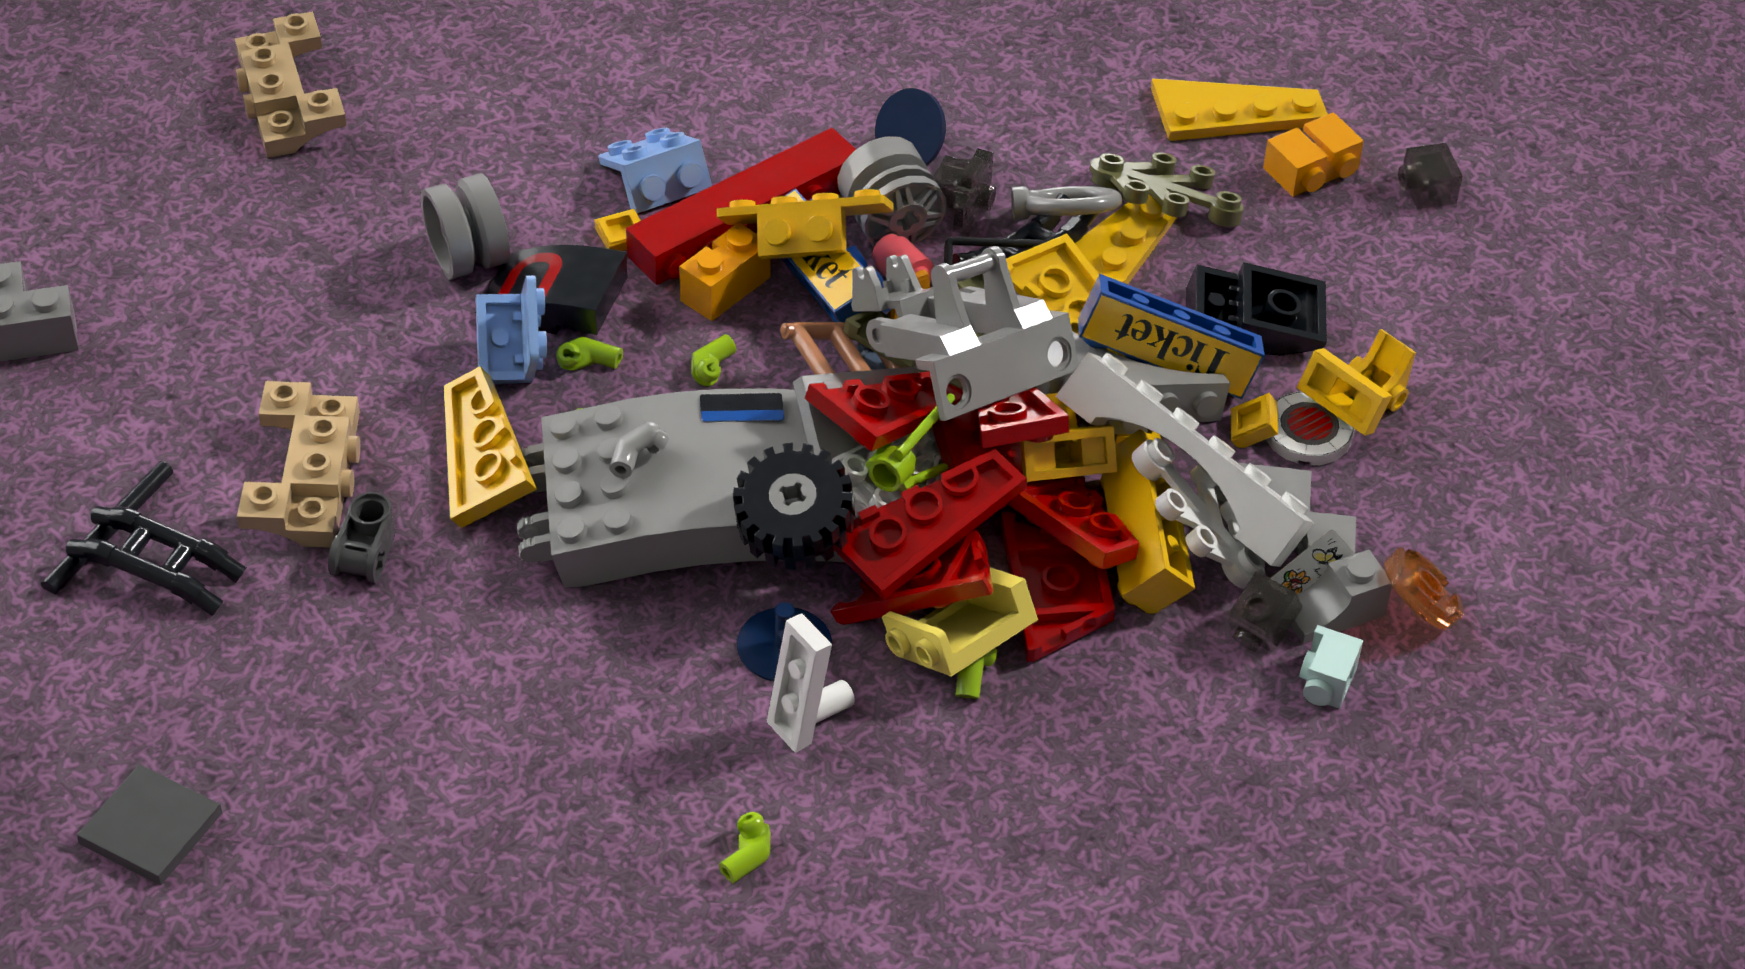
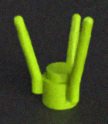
[866,393,955,492]

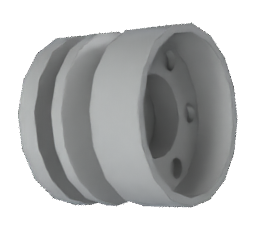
[838,137,946,246]

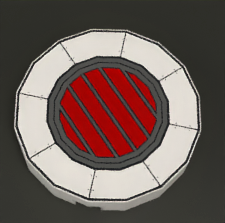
[1266,392,1355,465]

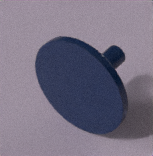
[875,88,946,166]
[737,602,832,681]

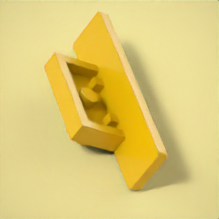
[717,189,893,259]

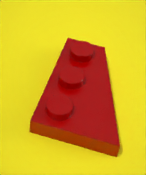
[804,371,962,452]
[977,387,1069,449]
[1008,476,1139,570]

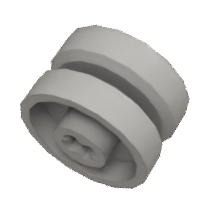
[420,173,511,280]

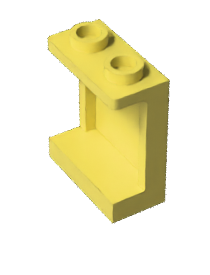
[882,567,1038,677]

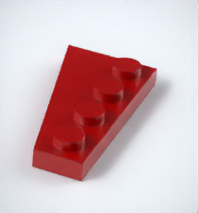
[833,449,1027,600]

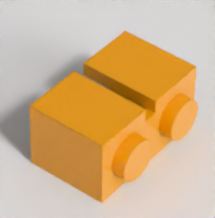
[1263,112,1364,197]
[679,223,771,321]

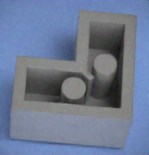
[0,261,79,362]

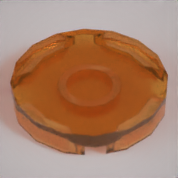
[1384,547,1464,630]

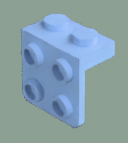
[598,128,712,213]
[475,276,547,385]

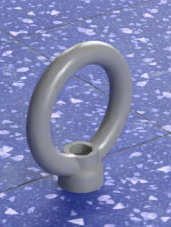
[1011,186,1122,221]

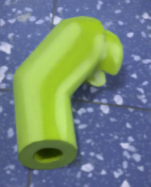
[691,334,736,386]
[556,337,623,371]
[719,812,771,884]

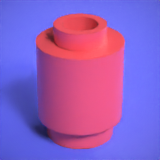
[872,234,934,282]

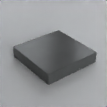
[77,764,222,885]

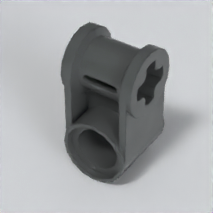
[328,492,395,583]

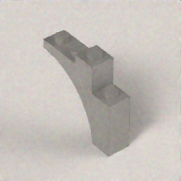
[1035,331,1230,434]

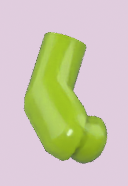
[955,648,997,699]

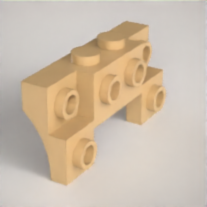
[235,11,347,158]
[237,381,360,547]

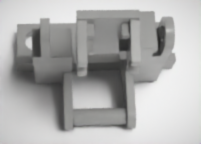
[851,246,1079,421]

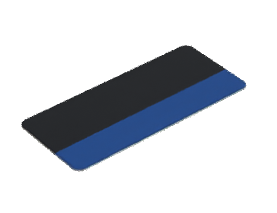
[700,393,784,422]

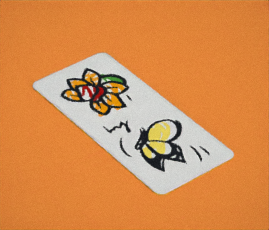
[1269,529,1355,600]

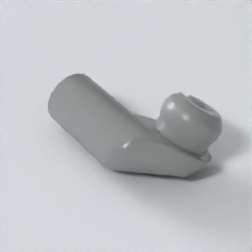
[609,422,668,478]

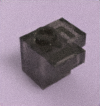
[933,148,996,236]

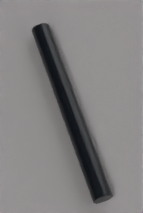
[41,461,173,595]

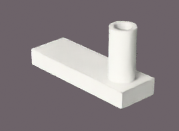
[767,613,855,753]

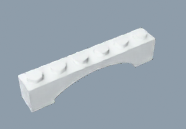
[1055,352,1314,567]

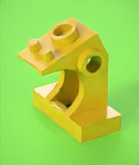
[1296,329,1416,436]
[1020,393,1117,482]

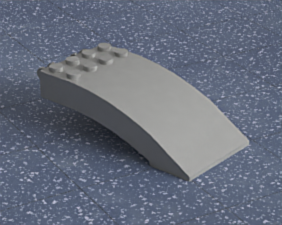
[517,388,857,588]

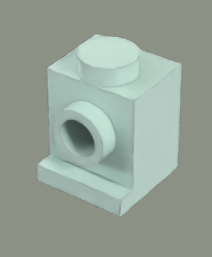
[1299,625,1363,709]

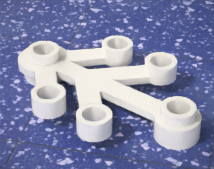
[1132,438,1265,589]

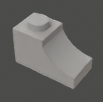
[1280,550,1393,644]

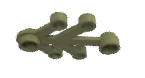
[1089,152,1244,227]

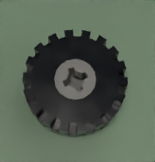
[733,443,855,570]

